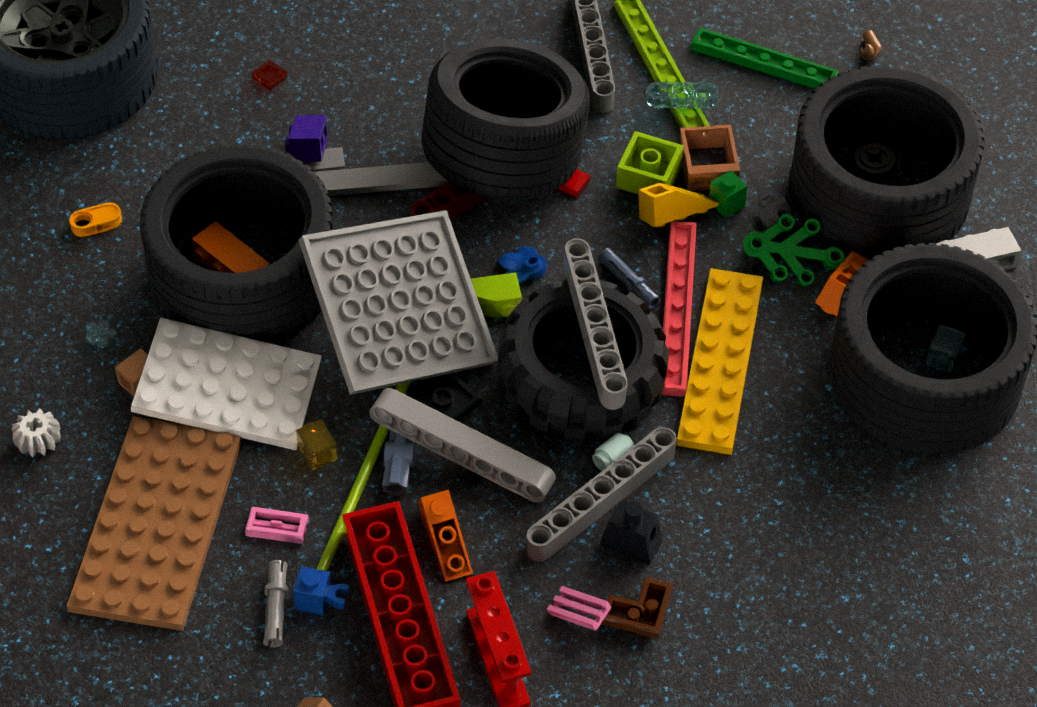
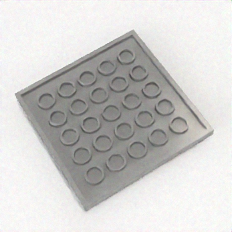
[298,210,498,395]

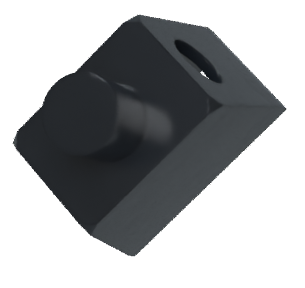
[600,501,662,565]

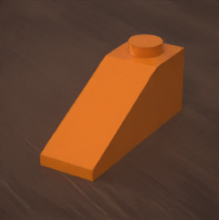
[815,250,868,316]

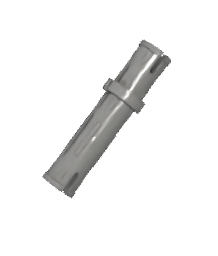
[263,560,288,647]

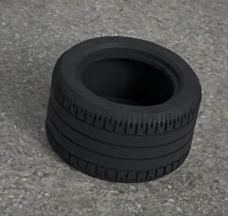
[421,39,590,200]

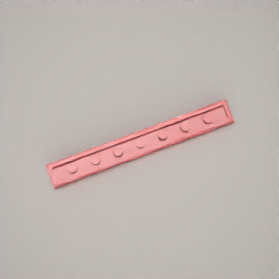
[662,221,697,397]

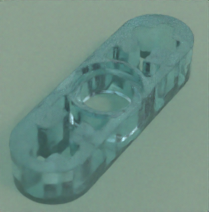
[646,82,720,108]

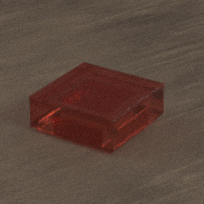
[252,59,288,91]

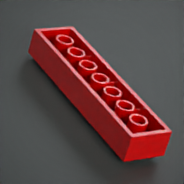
[342,501,461,707]

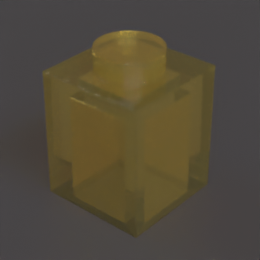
[296,419,338,471]

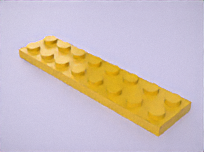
[676,268,763,455]

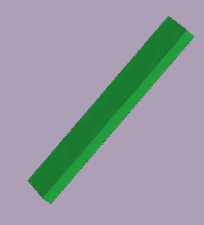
[690,28,839,89]

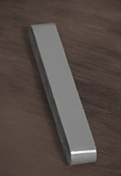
[570,0,615,113]
[564,238,627,410]
[369,388,556,503]
[526,427,676,562]

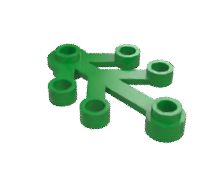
[742,214,845,287]

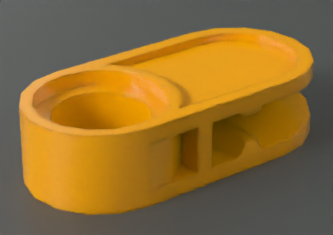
[69,203,122,237]

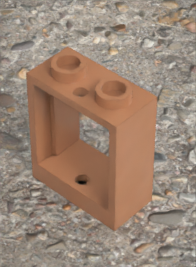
[679,125,740,191]

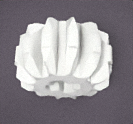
[12,408,61,457]

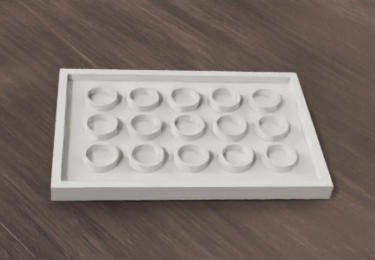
[131,318,321,450]

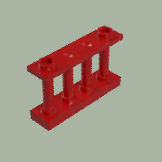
[466,571,532,707]

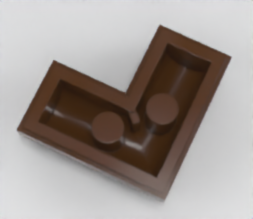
[601,577,674,639]

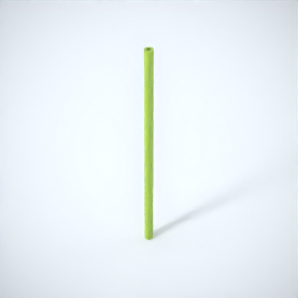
[316,382,411,571]

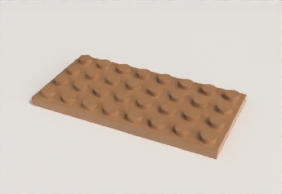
[67,416,243,631]

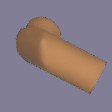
[860,30,882,61]

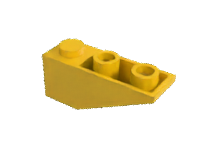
[638,183,718,227]

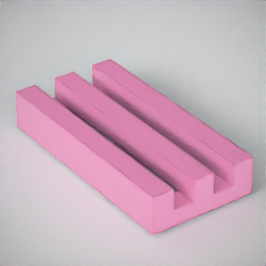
[245,507,309,544]
[547,586,611,631]

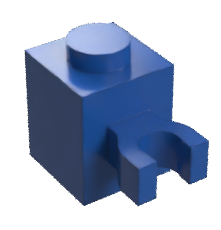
[293,566,350,615]

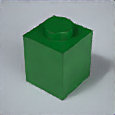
[709,170,748,218]

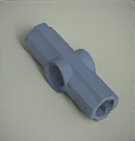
[382,430,415,497]

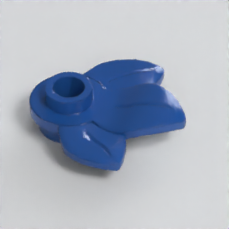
[497,246,547,284]

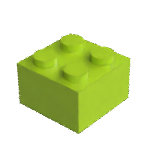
[616,131,684,195]

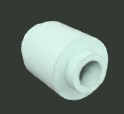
[592,433,634,471]

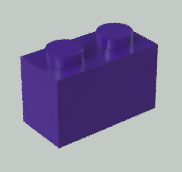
[285,115,328,162]

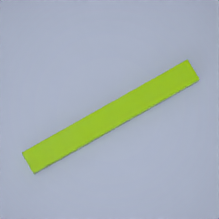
[614,0,710,133]

